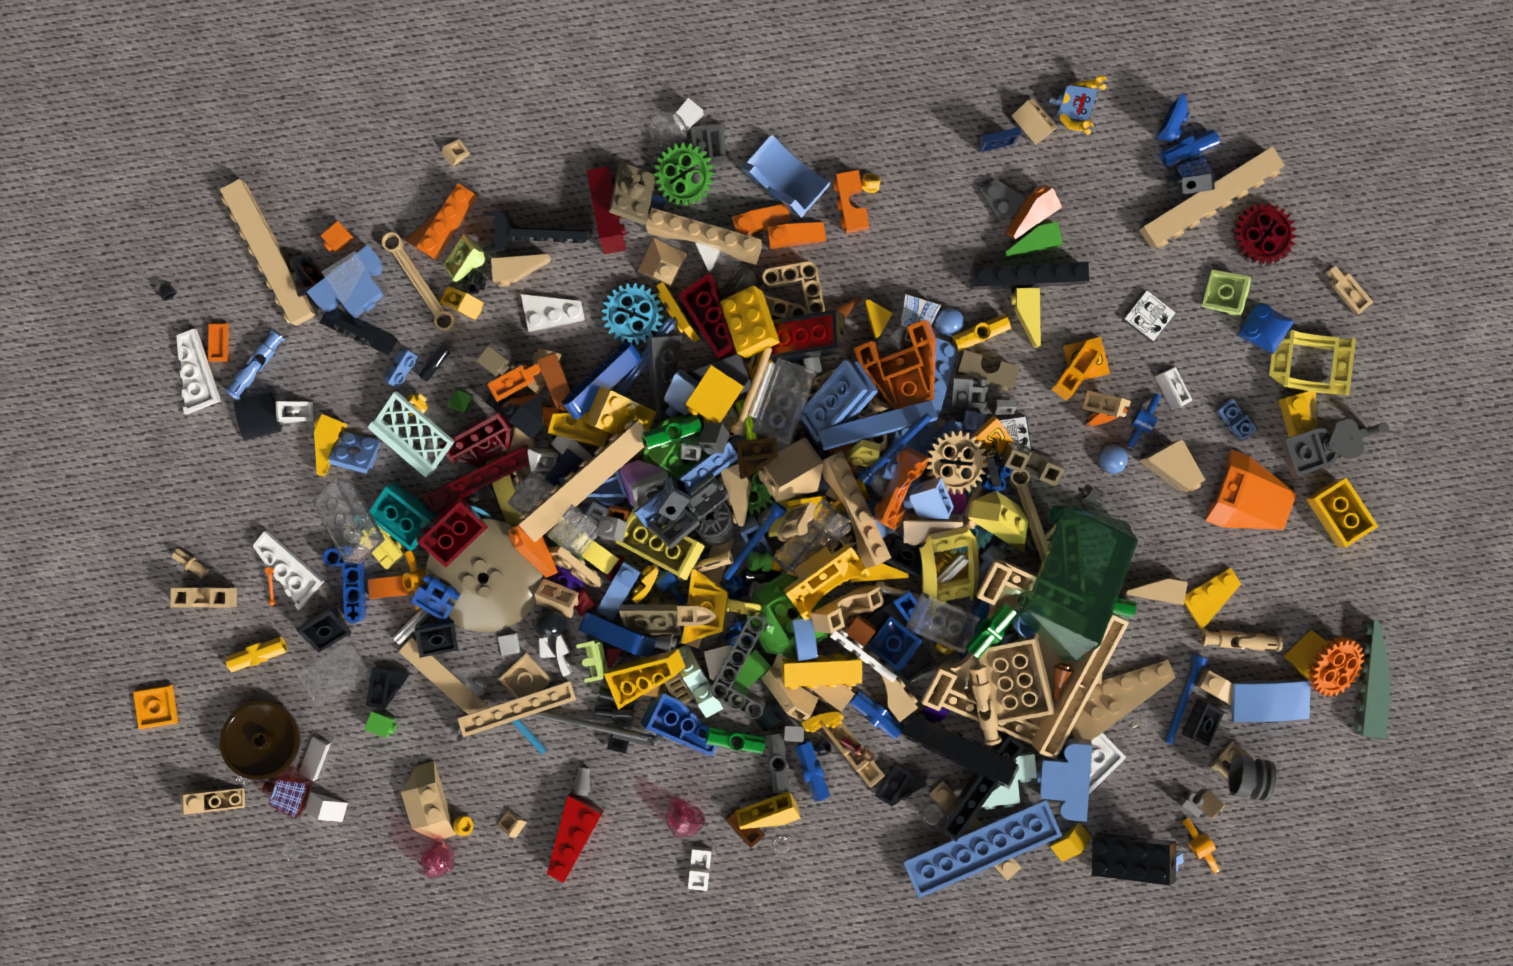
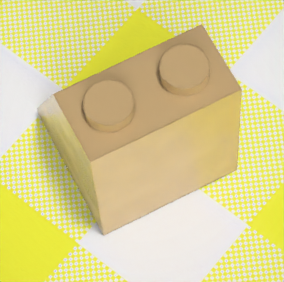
[759,438,824,502]
[1139,439,1205,492]

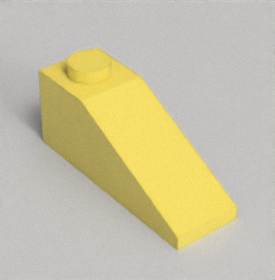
[1011,288,1041,348]

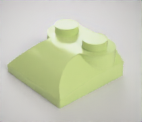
[443,234,485,282]
[1202,270,1251,315]

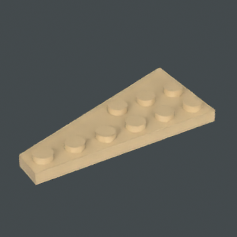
[1071,660,1175,741]

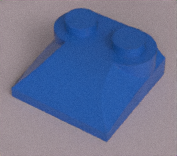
[1156,93,1190,142]
[1239,303,1294,354]
[867,616,922,671]

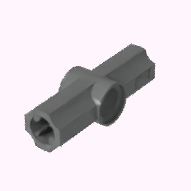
[766,732,790,793]

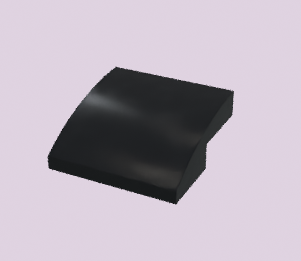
[233,392,282,441]

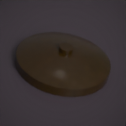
[220,701,301,780]

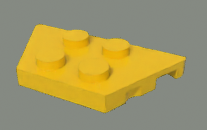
[682,569,729,644]

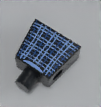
[1166,155,1215,194]
[654,474,692,524]

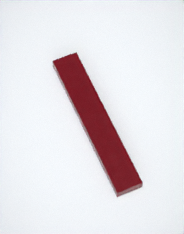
[423,445,530,513]

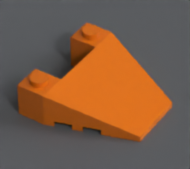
[854,320,936,410]
[873,447,930,530]

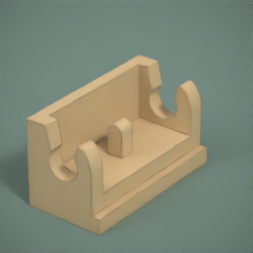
[1082,390,1131,417]
[535,579,578,618]

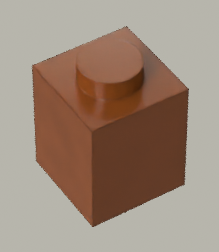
[845,614,877,646]

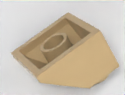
[637,238,688,288]

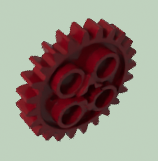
[1233,203,1297,265]

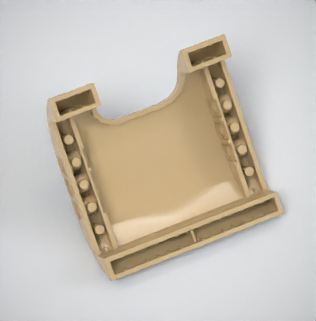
[921,559,1129,760]

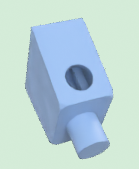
[664,369,700,417]
[903,477,954,519]

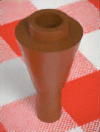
[829,296,861,318]
[1052,663,1074,700]

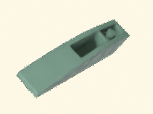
[1354,619,1390,739]

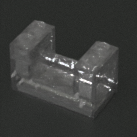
[507,472,599,557]

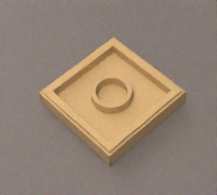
[498,652,553,699]

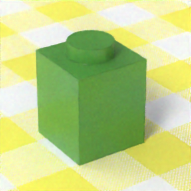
[364,710,398,738]

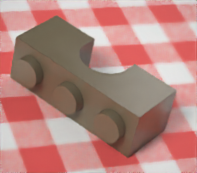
[477,346,516,378]
[956,350,1020,392]
[1000,442,1065,486]

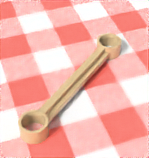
[382,232,455,331]
[1008,470,1061,579]

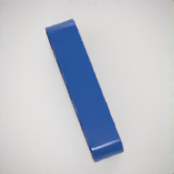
[562,342,642,419]

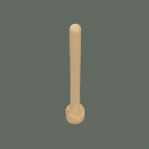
[730,347,772,437]

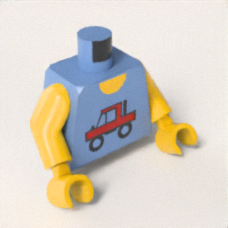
[1049,75,1107,135]

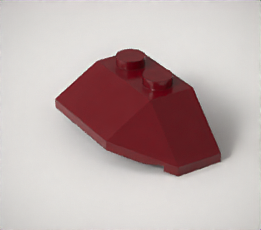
[440,412,511,465]

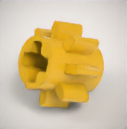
[406,393,428,417]

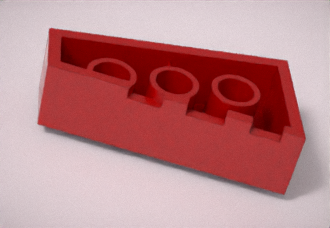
[547,792,604,884]

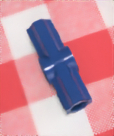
[1160,129,1220,168]
[849,691,905,740]
[795,740,830,802]

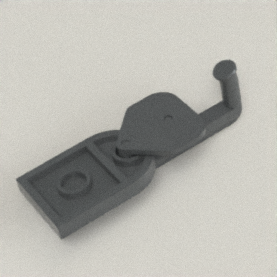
[1280,419,1389,478]

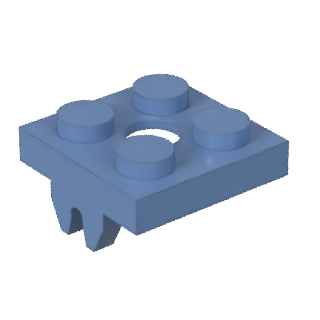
[329,431,380,474]

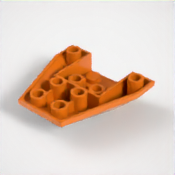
[1204,449,1296,530]

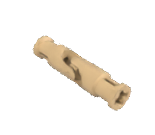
[1201,629,1283,652]
[969,664,1001,745]

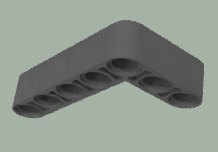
[711,611,767,719]

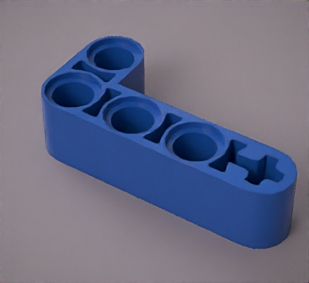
[323,548,366,623]
[579,612,657,657]

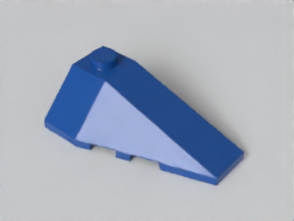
[640,693,718,757]

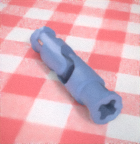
[224,329,285,400]

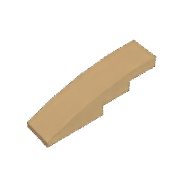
[821,720,885,788]

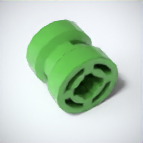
[748,551,772,572]

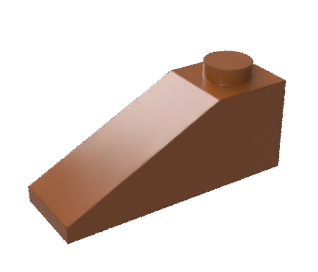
[537,351,572,413]

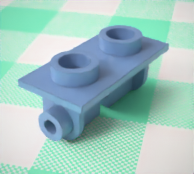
[384,347,418,388]

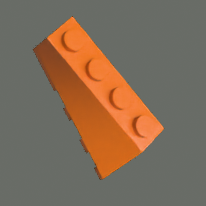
[405,183,478,261]

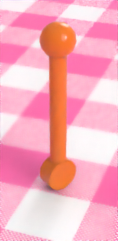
[265,566,276,606]

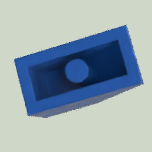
[893,591,931,632]

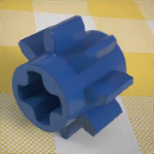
[723,576,748,599]

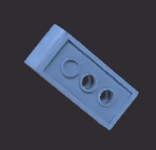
[799,361,878,449]

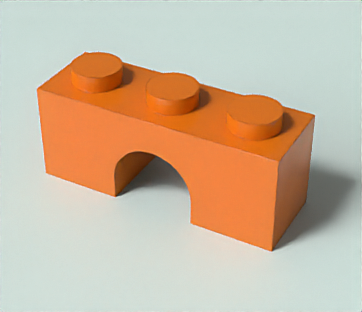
[832,170,869,234]

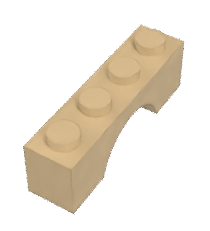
[811,585,884,634]

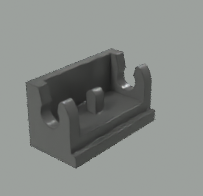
[687,474,730,520]

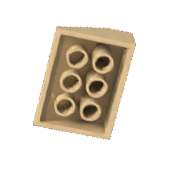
[979,633,1055,724]

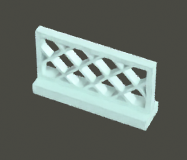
[368,391,455,478]

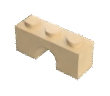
[170,587,237,608]

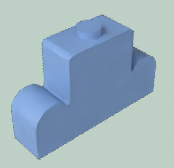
[307,245,384,318]
[1037,739,1092,822]

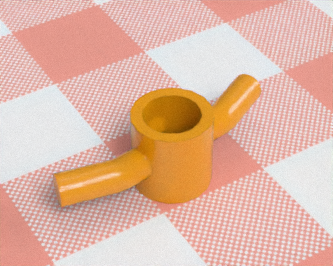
[402,551,427,610]
[1182,818,1220,873]

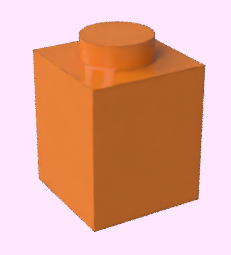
[321,221,355,253]

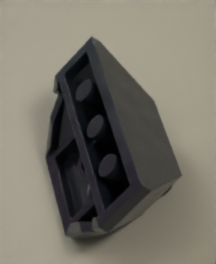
[484,386,545,440]

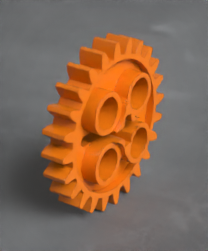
[1307,636,1365,697]

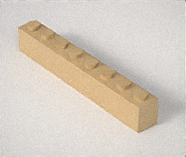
[1140,147,1285,249]
[220,179,316,326]
[519,419,647,542]

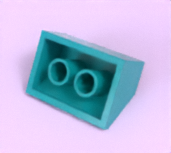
[366,482,437,551]

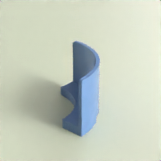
[741,135,831,218]

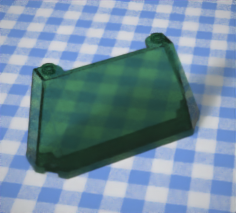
[1013,506,1138,662]

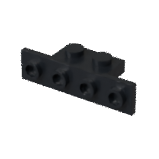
[319,309,398,356]

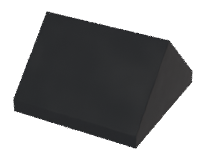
[884,534,922,578]
[296,607,352,653]
[414,620,458,658]
[1182,699,1224,747]

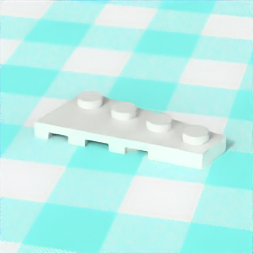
[176,329,221,414]
[253,531,324,610]
[829,629,897,682]

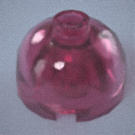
[666,800,706,837]
[418,838,455,879]

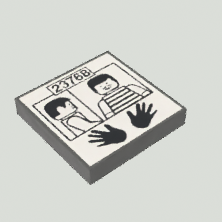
[1122,290,1177,343]

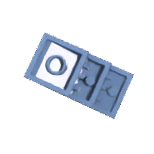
[1232,679,1311,722]

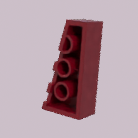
[586,166,626,255]
[678,273,736,359]

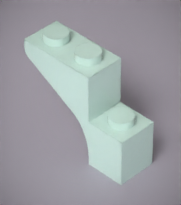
[679,645,723,718]
[982,752,1037,809]

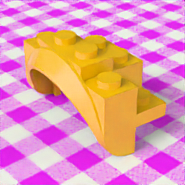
[783,543,871,621]

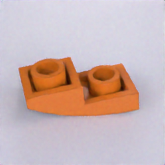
[1085,407,1128,427]
[368,576,410,599]

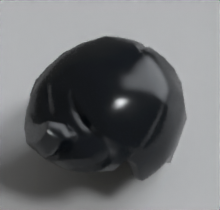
[532,611,565,639]

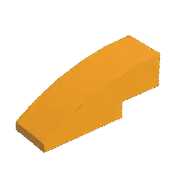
[1051,340,1103,401]

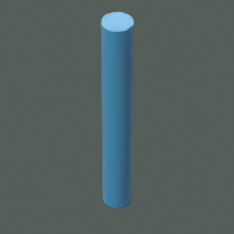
[511,719,547,755]

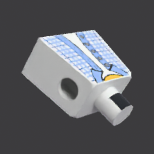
[900,294,941,343]

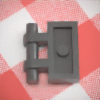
[951,375,988,414]

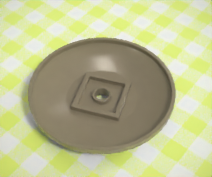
[426,518,543,632]

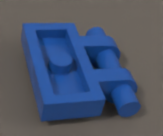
[411,574,461,622]

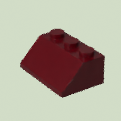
[416,495,488,568]

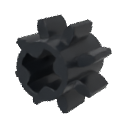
[462,270,486,294]

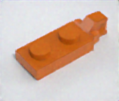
[487,364,541,402]

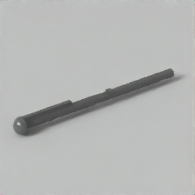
[529,711,663,747]

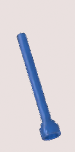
[858,413,932,485]
[723,501,787,580]
[1165,654,1208,744]

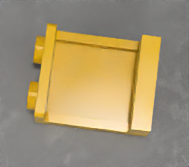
[685,365,744,423]

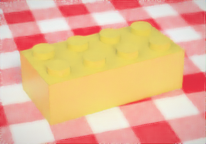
[615,508,705,580]

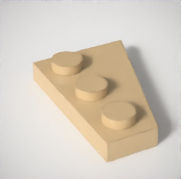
[547,546,604,587]

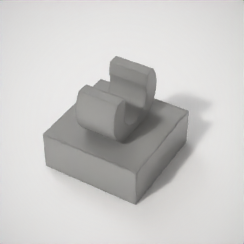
[994,393,1017,415]
[1178,792,1204,817]

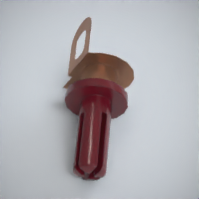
[840,737,874,762]

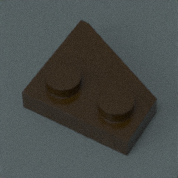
[737,437,778,479]

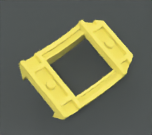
[1269,330,1356,395]
[919,527,979,610]

